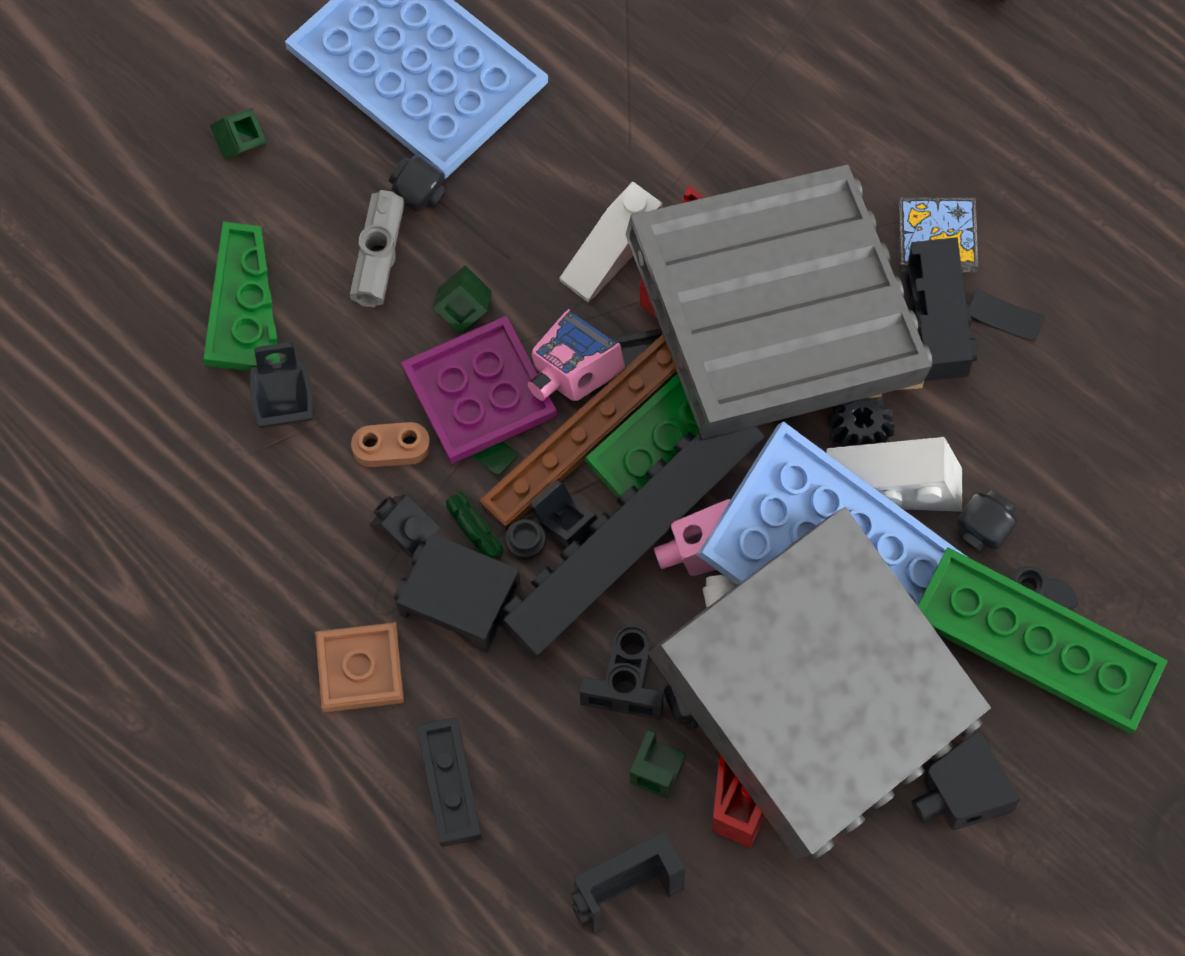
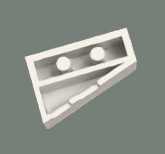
[827,437,962,512]

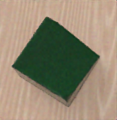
[210,108,267,159]

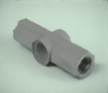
[350,190,405,308]

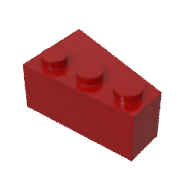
[712,755,765,848]

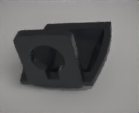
[250,342,313,428]

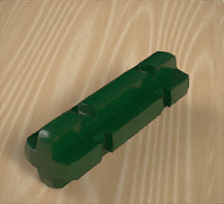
[446,492,503,559]

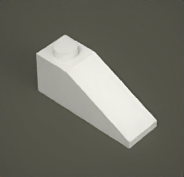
[559,182,662,303]

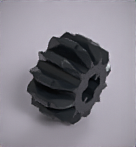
[828,397,896,447]

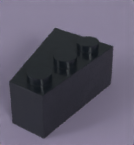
[905,237,978,381]

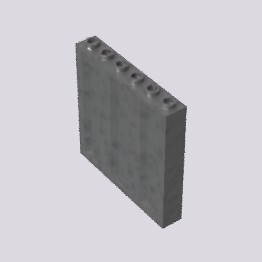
[625,165,932,439]

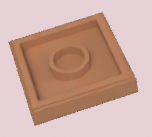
[315,622,404,713]

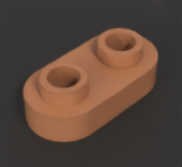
[351,422,431,467]

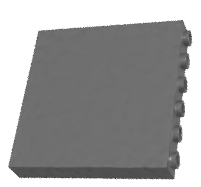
[647,507,991,859]

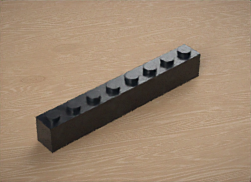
[499,426,765,659]

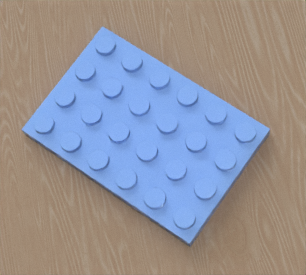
[285,0,548,179]
[697,422,967,605]

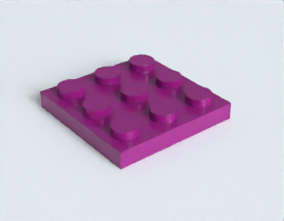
[401,315,557,464]

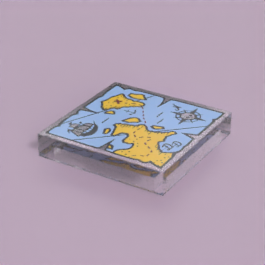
[898,197,978,272]

